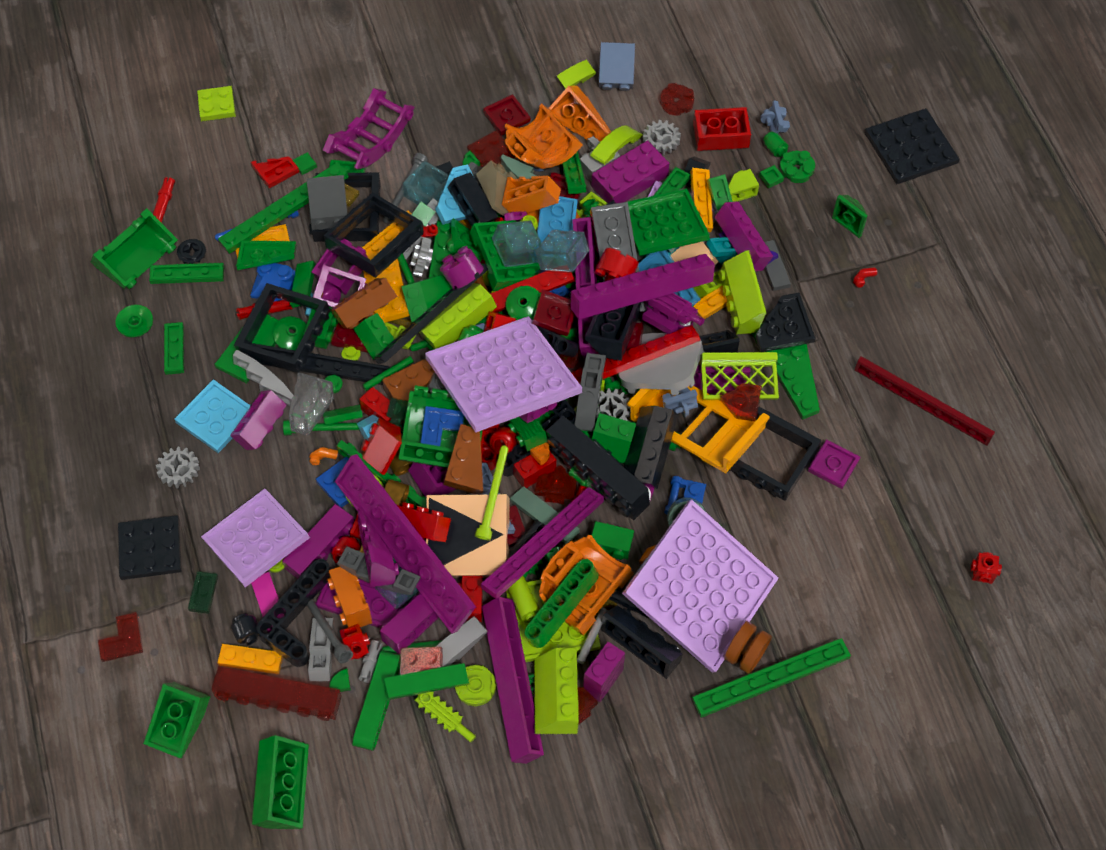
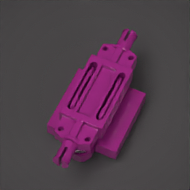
[642,293,705,334]

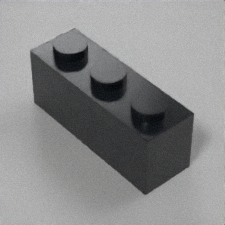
[447,172,498,227]

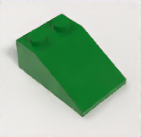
[402,274,452,322]
[143,682,211,759]

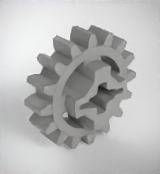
[643,120,681,155]
[410,237,433,277]
[596,388,630,421]
[156,447,200,488]

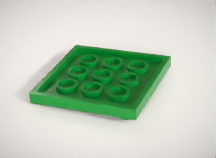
[628,189,710,256]

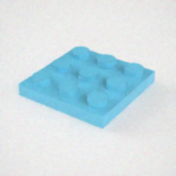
[174,379,250,453]

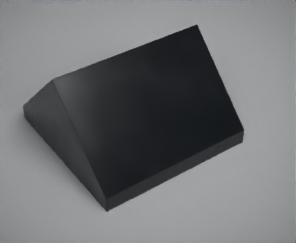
[699,330,740,353]

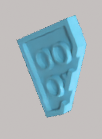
[435,165,474,224]

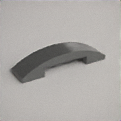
[337,547,421,595]

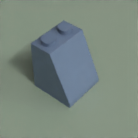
[599,42,635,91]

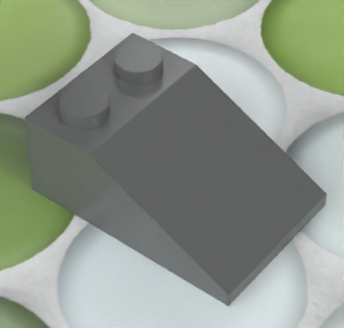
[307,175,347,230]

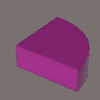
[504,211,527,221]

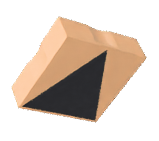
[426,494,510,578]

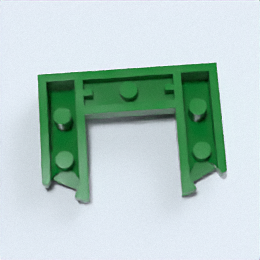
[469,220,541,291]

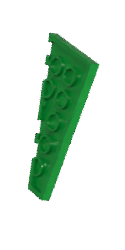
[751,322,820,420]

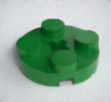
[779,151,815,183]

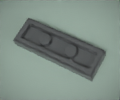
[764,240,791,291]

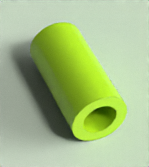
[508,576,540,622]

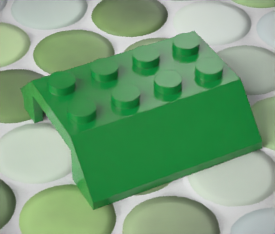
[399,385,483,468]

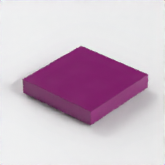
[808,439,861,489]

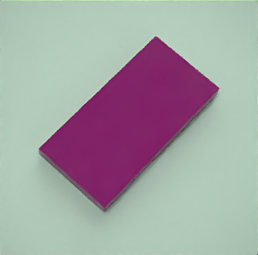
[316,579,406,628]

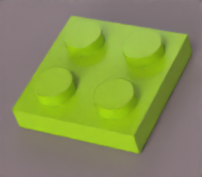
[197,86,236,121]

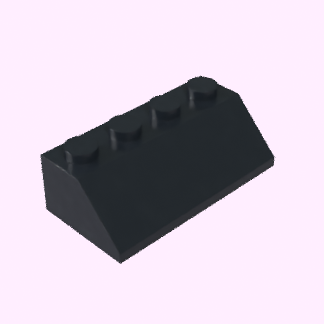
[585,302,641,361]
[624,406,678,489]
[602,605,683,679]

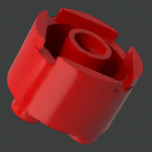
[594,248,639,281]

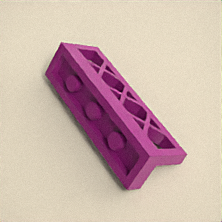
[693,365,750,395]

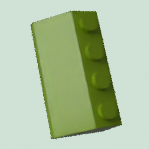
[718,250,766,335]
[419,283,497,349]
[534,648,579,734]

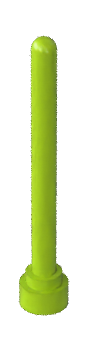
[475,445,508,540]

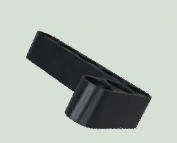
[503,399,576,476]
[257,559,330,667]

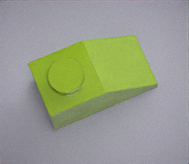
[729,169,759,202]

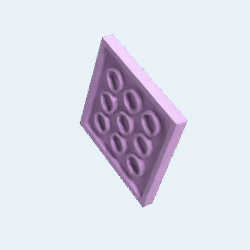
[201,489,310,587]

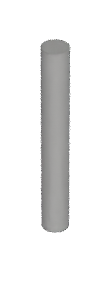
[577,608,608,664]

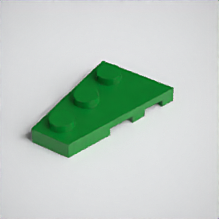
[236,240,297,270]

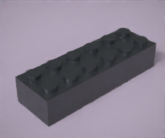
[546,416,650,521]

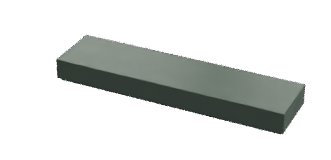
[510,487,580,544]

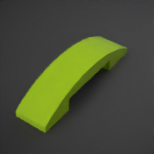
[590,125,643,165]

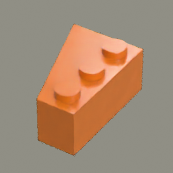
[502,176,561,213]
[327,567,372,627]

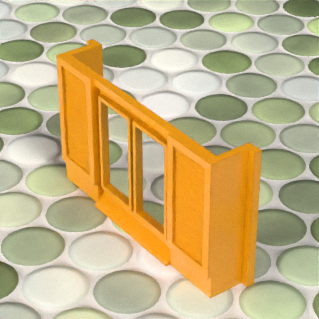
[627,386,770,474]

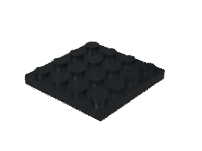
[864,108,960,184]

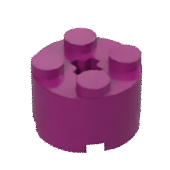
[440,246,484,289]

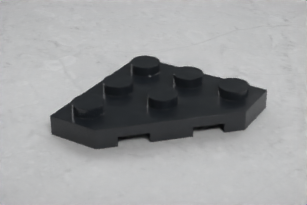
[756,292,816,352]

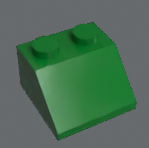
[591,413,636,464]

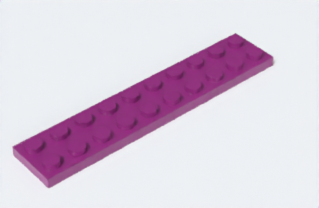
[335,454,476,634]

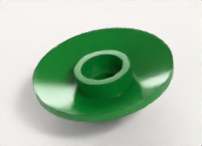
[506,286,540,321]
[115,305,153,337]
[272,316,307,350]

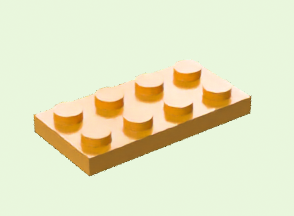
[363,259,410,323]

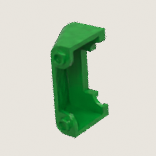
[91,208,178,290]

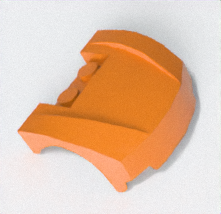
[504,103,583,169]
[539,535,634,636]

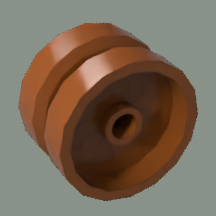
[724,621,772,674]

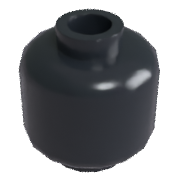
[231,613,259,645]

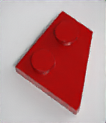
[251,156,299,189]

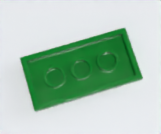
[214,314,278,384]

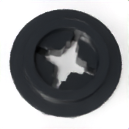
[177,239,207,264]

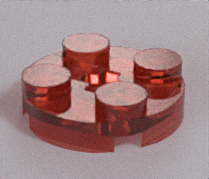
[660,83,695,116]

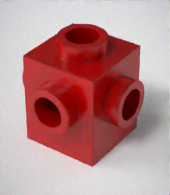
[971,552,1002,584]
[339,624,370,660]

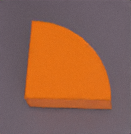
[530,442,550,465]

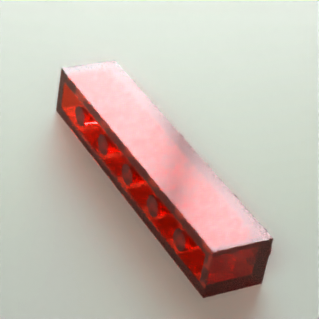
[211,666,342,721]

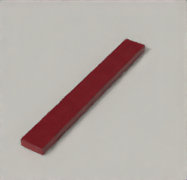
[855,356,995,446]

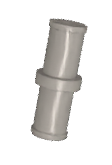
[359,640,383,683]

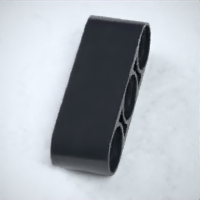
[536,325,579,358]

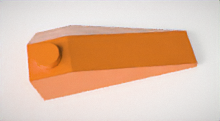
[549,86,611,142]

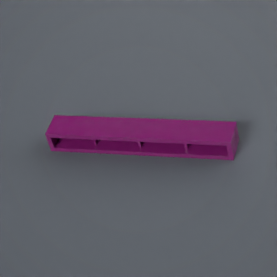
[573,217,600,358]
[571,254,715,320]
[482,597,544,764]

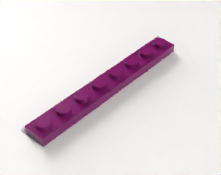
[481,487,604,599]

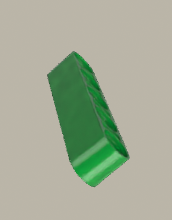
[525,559,599,648]
[353,650,402,751]

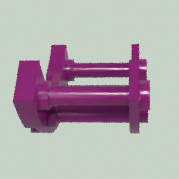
[323,88,415,169]

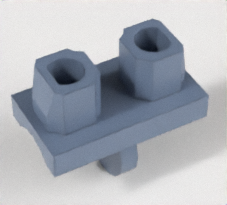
[760,100,790,133]
[662,388,698,417]

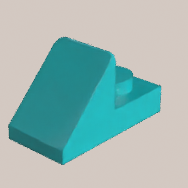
[706,237,738,265]

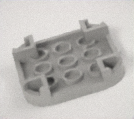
[619,333,704,395]

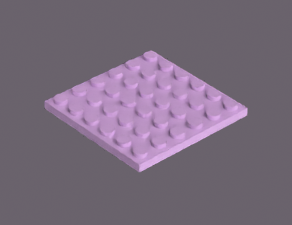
[425,316,582,432]
[622,500,778,673]

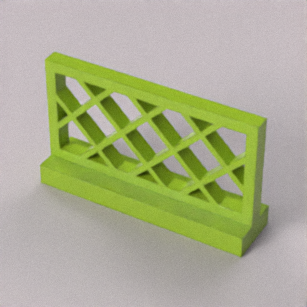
[699,352,779,400]

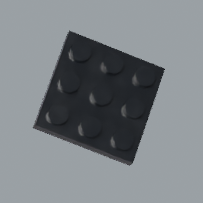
[118,515,182,580]

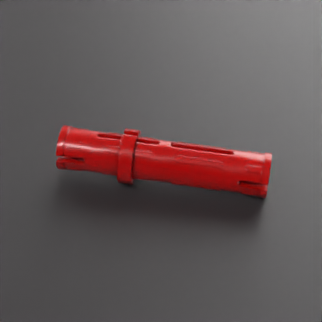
[153,177,175,223]
[236,300,293,320]

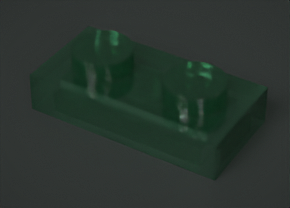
[188,571,218,614]

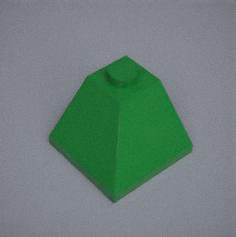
[832,195,868,238]

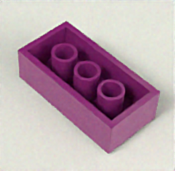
[591,141,670,204]

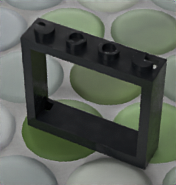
[309,172,381,242]
[324,192,424,278]
[234,283,331,373]
[729,404,821,501]

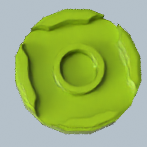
[455,665,496,707]

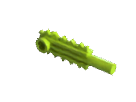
[415,691,476,742]

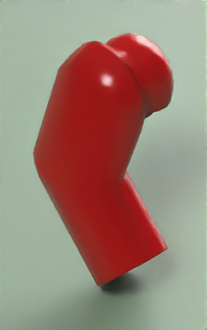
[421,224,438,238]
[853,267,877,288]

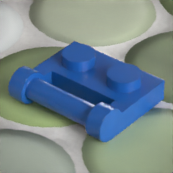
[664,476,706,515]

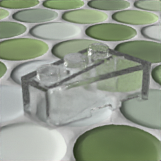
[289,372,334,436]

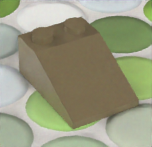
[476,160,518,223]

